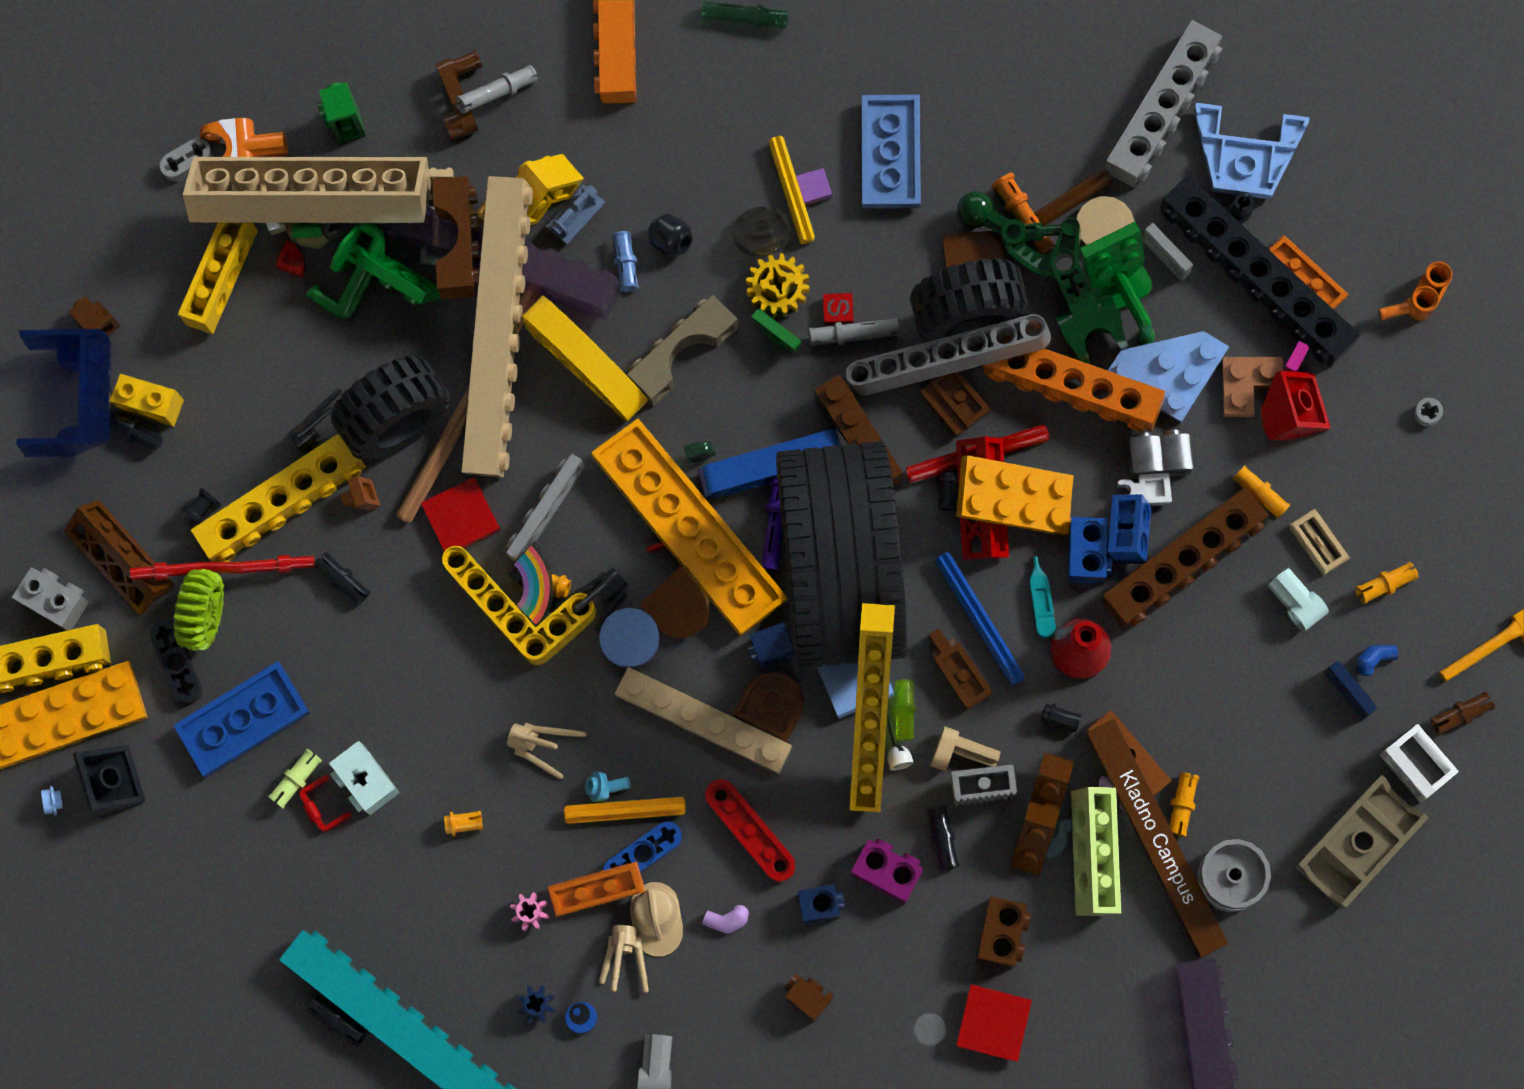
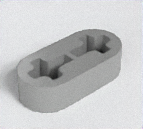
[160,138,214,182]

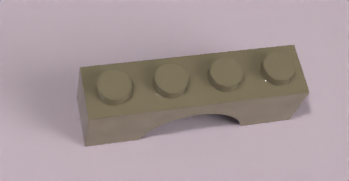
[627,295,739,407]

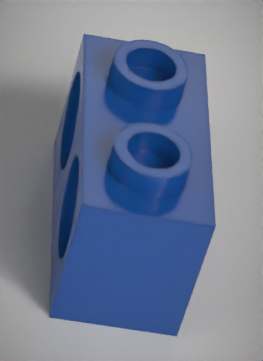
[1108,494,1151,564]
[1067,517,1112,584]

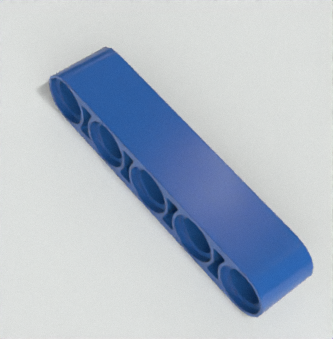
[697,429,842,500]

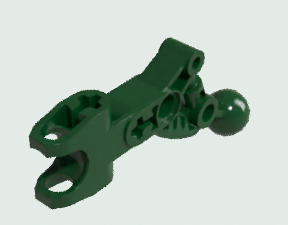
[957,191,1129,365]

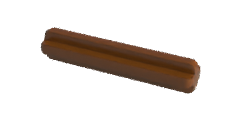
[1035,169,1112,226]

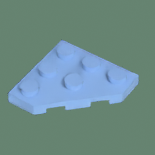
[1108,331,1229,423]

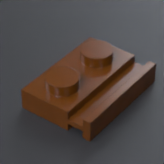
[919,372,991,438]

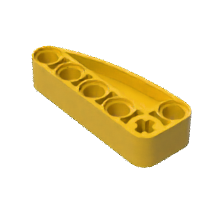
[521,296,648,422]

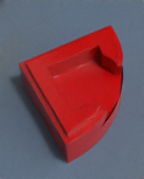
[275,240,306,278]

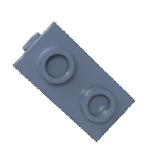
[546,184,606,245]

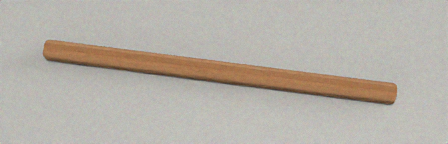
[396,267,551,523]

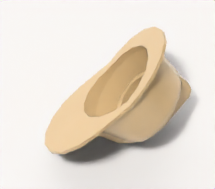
[630,882,683,957]

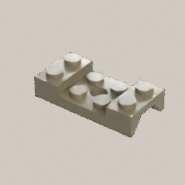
[1295,775,1429,910]

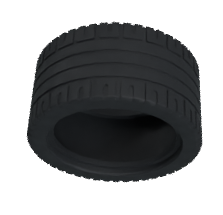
[776,441,907,669]

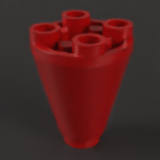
[1050,619,1111,679]

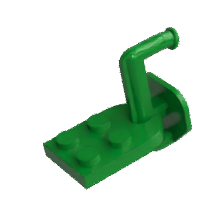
[1080,221,1155,345]
[305,223,441,319]

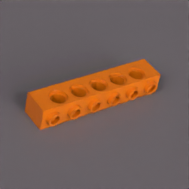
[983,336,1165,432]

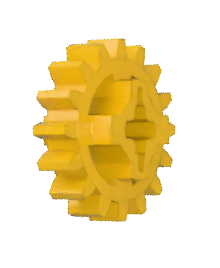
[746,253,810,318]

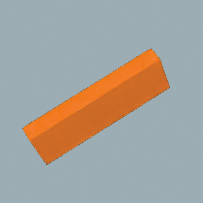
[1269,235,1349,310]
[547,861,646,917]

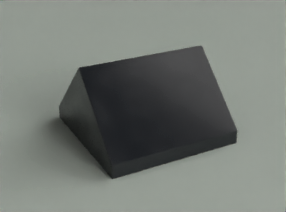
[73,745,145,818]

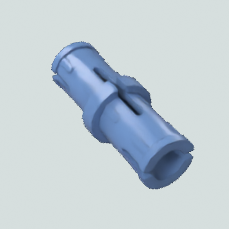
[612,231,639,292]

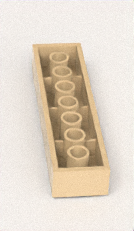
[183,157,431,223]

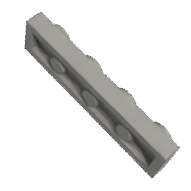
[506,454,585,563]

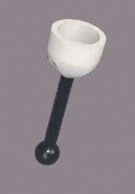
[887,699,914,771]

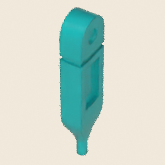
[1029,557,1056,639]

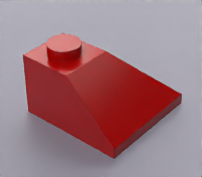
[1260,371,1331,441]

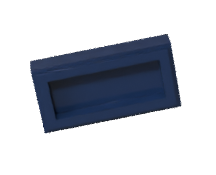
[1324,660,1377,720]

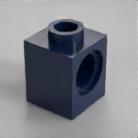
[746,622,795,668]
[798,884,845,925]

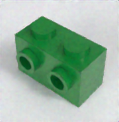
[317,82,366,144]

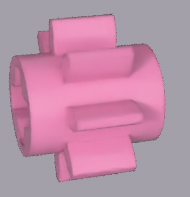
[510,892,549,931]

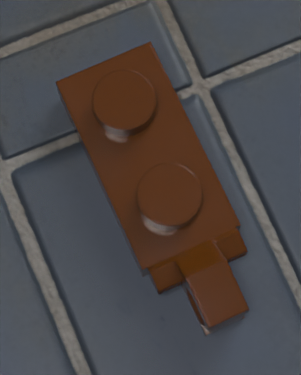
[928,628,993,710]

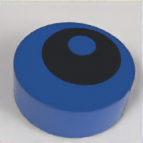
[565,1001,598,1034]

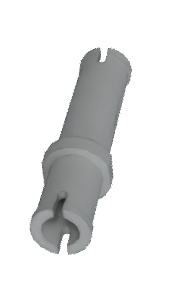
[455,65,538,114]
[809,318,899,347]

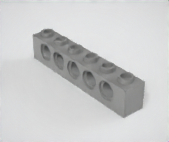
[1104,20,1223,188]

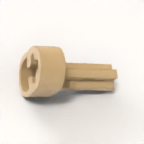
[930,726,1001,771]

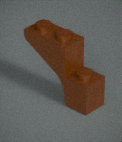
[1010,752,1074,875]

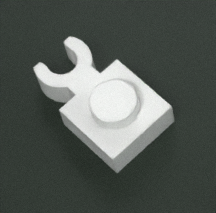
[1117,472,1172,506]

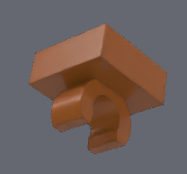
[340,476,381,511]

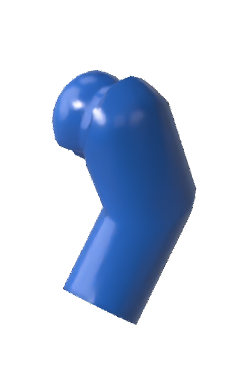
[1356,645,1398,676]

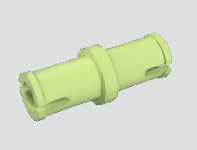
[268,749,322,809]

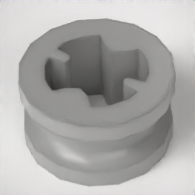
[1414,398,1443,427]

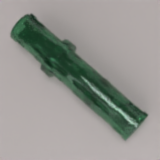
[701,0,789,29]

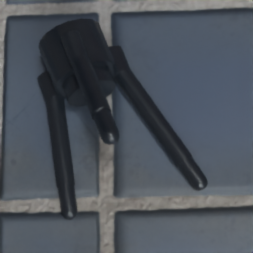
[289,388,342,452]
[553,568,628,631]

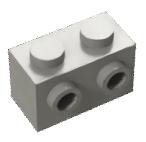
[11,567,89,631]

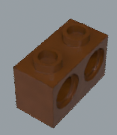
[976,896,1031,968]

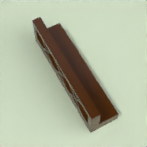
[64,500,174,615]

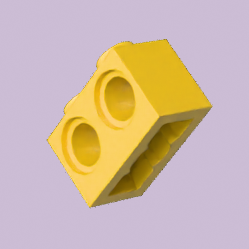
[110,374,184,427]

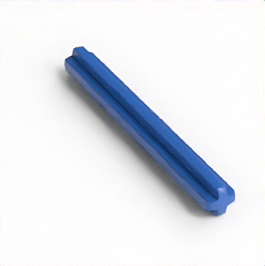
[935,552,1025,685]

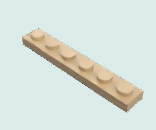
[615,667,792,774]

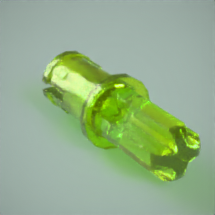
[893,679,917,742]

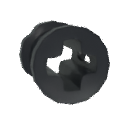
[182,487,222,525]

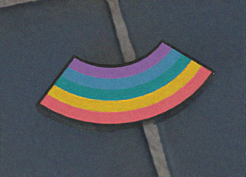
[513,541,554,626]

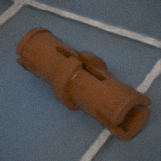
[1430,691,1495,735]

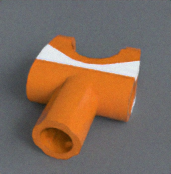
[199,118,288,157]

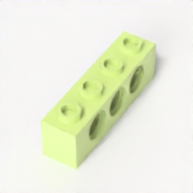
[1071,787,1121,916]

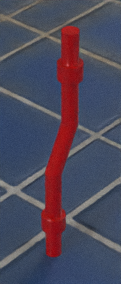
[130,555,315,581]

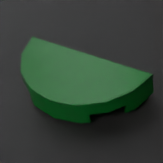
[751,309,801,353]

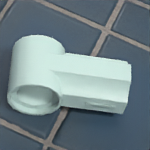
[1268,568,1329,632]

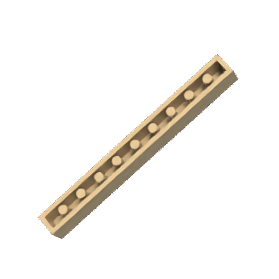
[462,176,533,477]

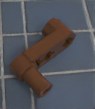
[435,50,483,141]

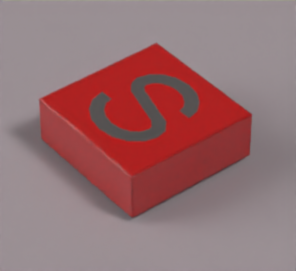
[823,293,854,325]

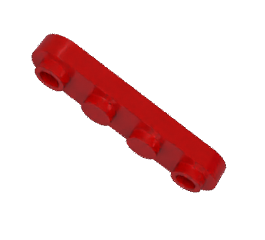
[705,779,796,882]

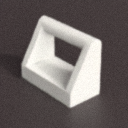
[1380,724,1459,803]

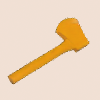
[1439,609,1524,682]

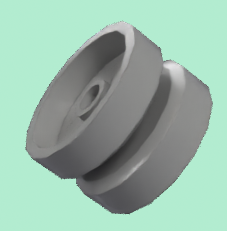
[1196,839,1271,912]

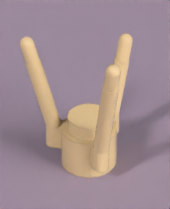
[507,723,587,780]
[599,925,649,993]

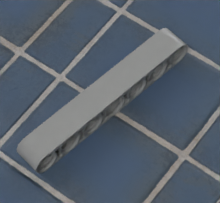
[846,314,1051,396]

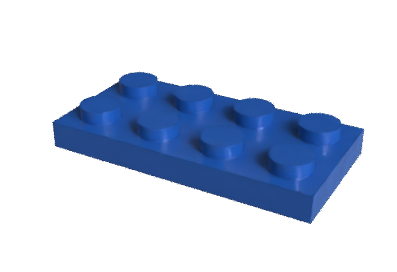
[173,661,310,778]

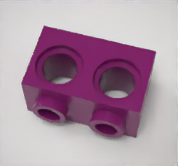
[851,838,924,905]

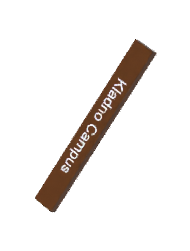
[1085,719,1229,958]

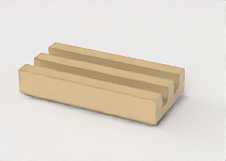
[1289,509,1350,576]

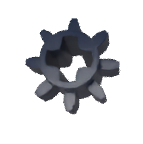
[517,985,556,1024]

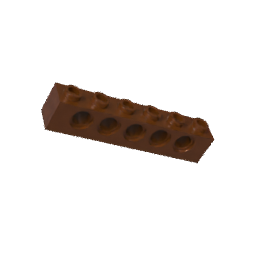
[1101,487,1269,629]

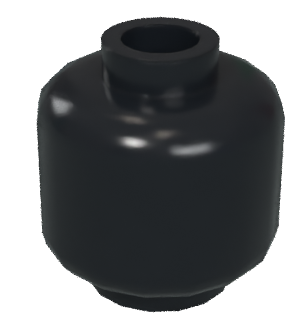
[649,214,693,257]

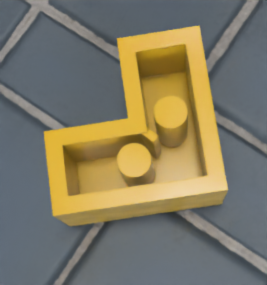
[516,154,584,226]

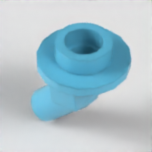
[585,771,631,802]

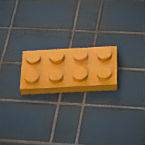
[956,455,1074,536]

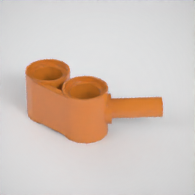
[1378,261,1453,321]

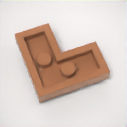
[1221,357,1283,417]

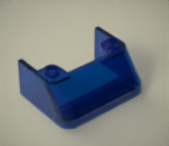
[16,329,112,457]

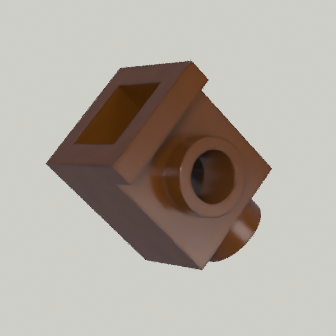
[68,296,121,345]
[784,974,834,1022]

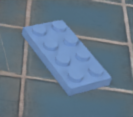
[862,95,921,208]

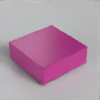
[1284,341,1309,372]

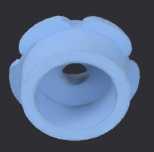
[41,786,63,816]

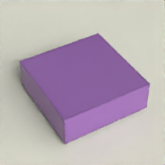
[796,168,832,206]

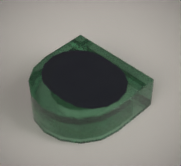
[684,441,716,465]

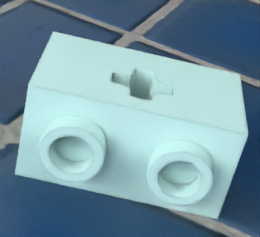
[329,741,400,815]

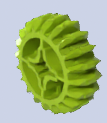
[173,569,225,651]

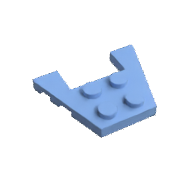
[1194,103,1310,200]

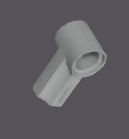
[637,1034,673,1089]

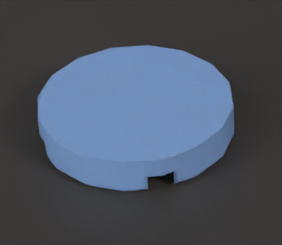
[599,608,660,669]

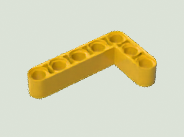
[442,546,596,666]

